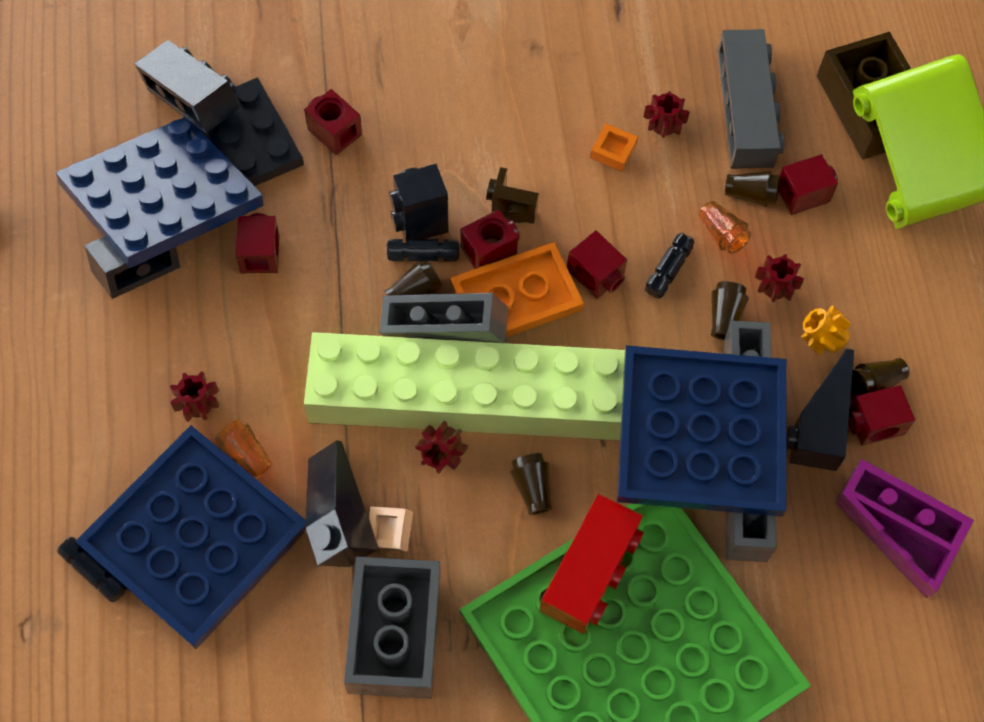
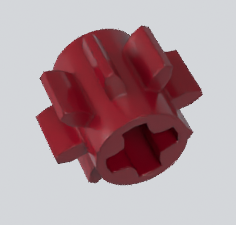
[643,91,690,138]
[755,254,804,302]
[170,371,219,422]
[415,421,468,474]

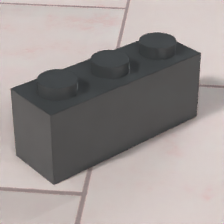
[379,293,508,343]

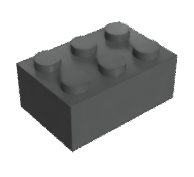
[344,557,441,699]

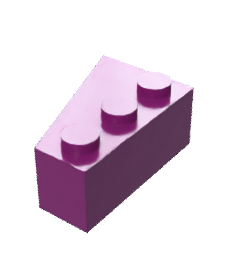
[836,459,974,598]

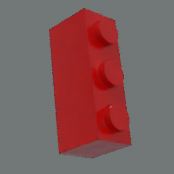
[539,493,645,635]

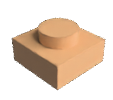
[369,507,413,552]

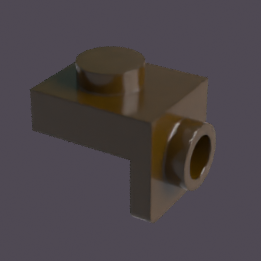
[486,167,539,224]

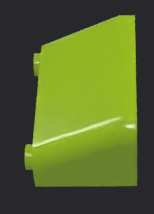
[853,54,984,229]

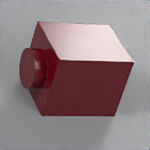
[778,154,838,215]

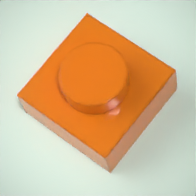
[590,123,638,172]

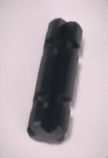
[645,233,695,298]
[387,239,459,261]
[57,537,127,602]

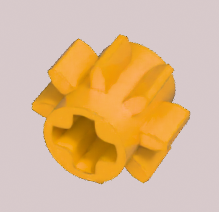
[801,306,851,355]

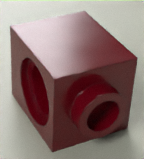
[304,89,362,155]
[460,209,520,269]
[236,213,280,274]
[567,230,627,299]
[848,385,915,446]

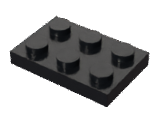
[206,77,304,186]

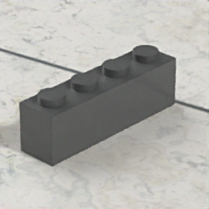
[717,29,784,169]

